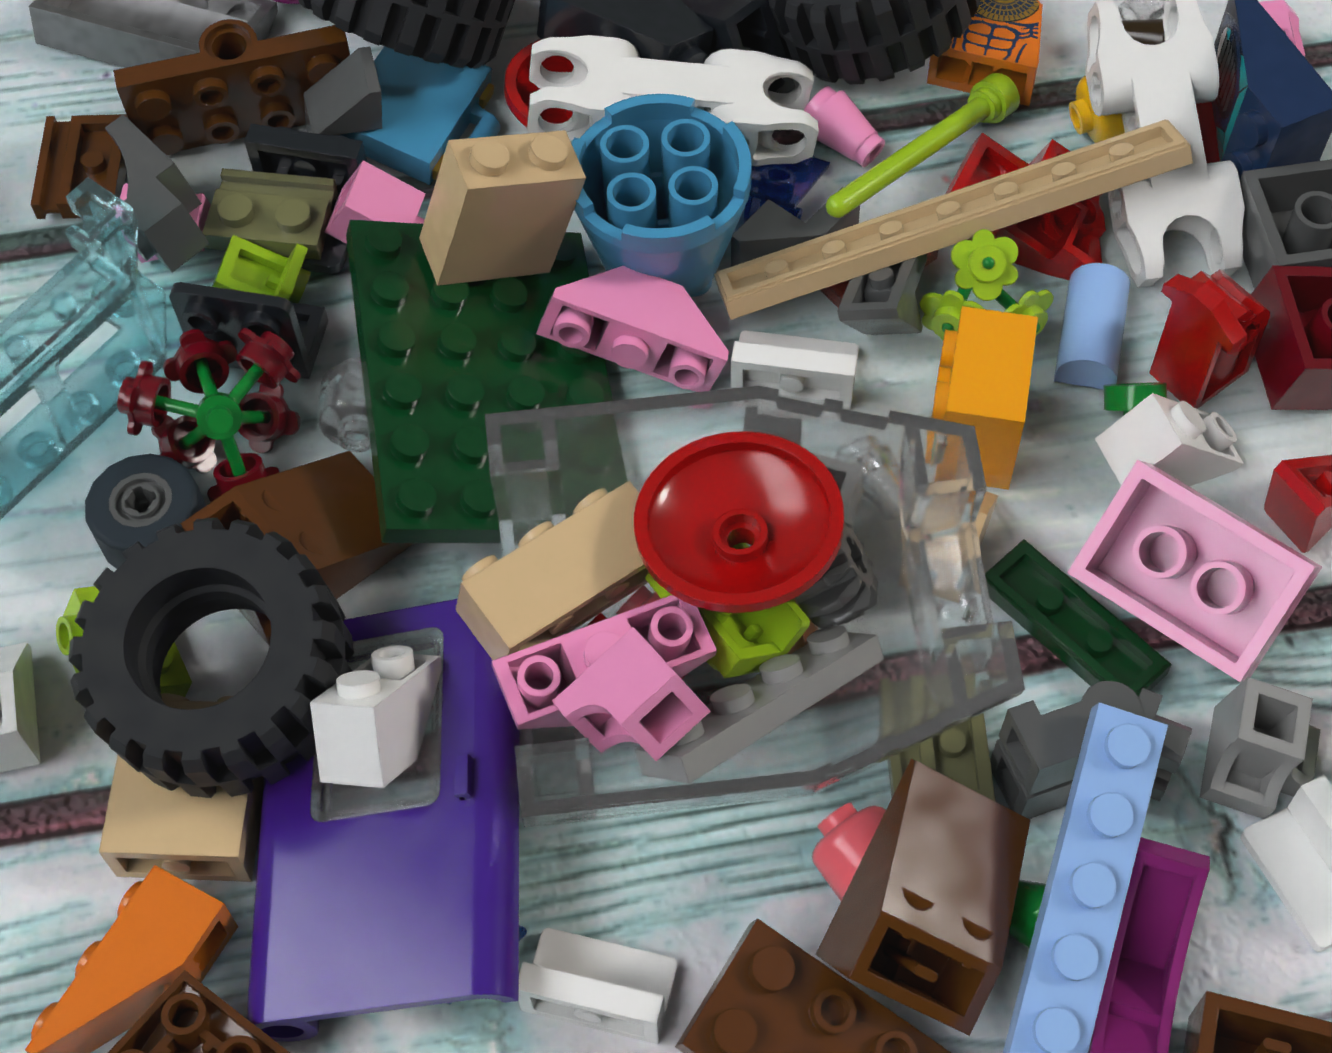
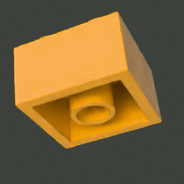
[926,306,1038,490]

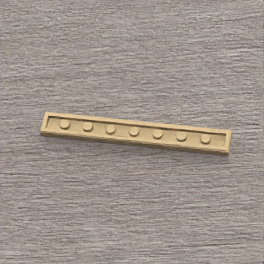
[714,119,1193,320]

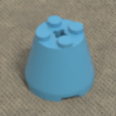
[571,94,752,297]

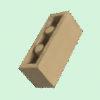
[456,480,649,660]

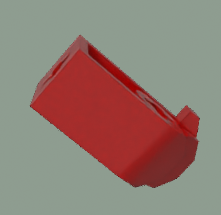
[1149,269,1271,409]

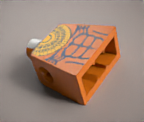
[927,0,1043,106]

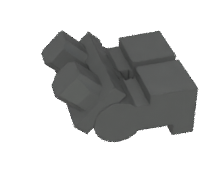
[990,681,1192,819]

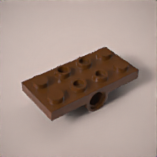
[113,19,350,155]
[675,919,951,1053]

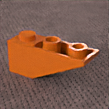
[25,865,238,1053]

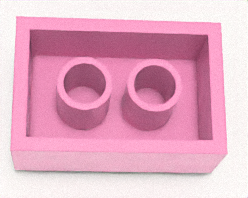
[1067,460,1322,682]

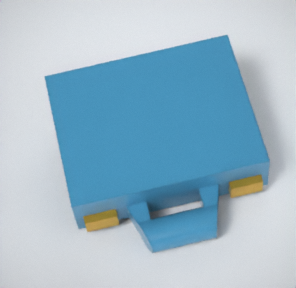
[340,46,501,185]

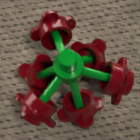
[117,328,301,502]

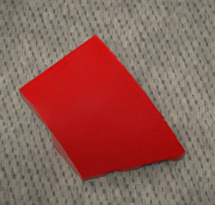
[945,133,1106,280]

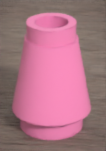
[803,86,885,167]

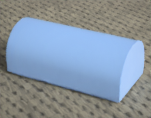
[1054,263,1130,390]

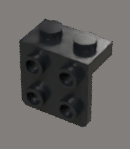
[244,124,367,274]
[169,282,329,379]

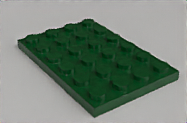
[346,220,628,543]

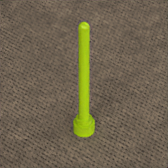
[826,73,1020,218]

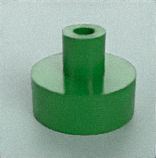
[1103,382,1167,416]

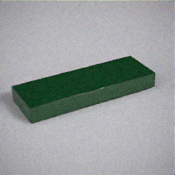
[978,539,1172,696]

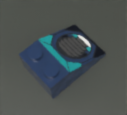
[1212,0,1332,179]

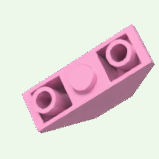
[536,266,729,396]
[491,595,717,730]

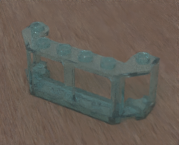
[0,177,167,520]

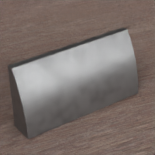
[29,0,278,68]

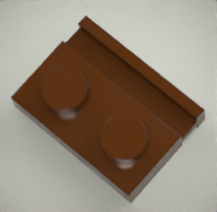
[30,114,128,219]

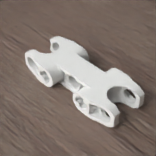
[1085,0,1245,288]
[527,35,819,166]

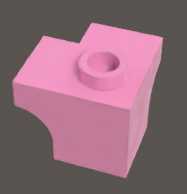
[552,627,711,761]

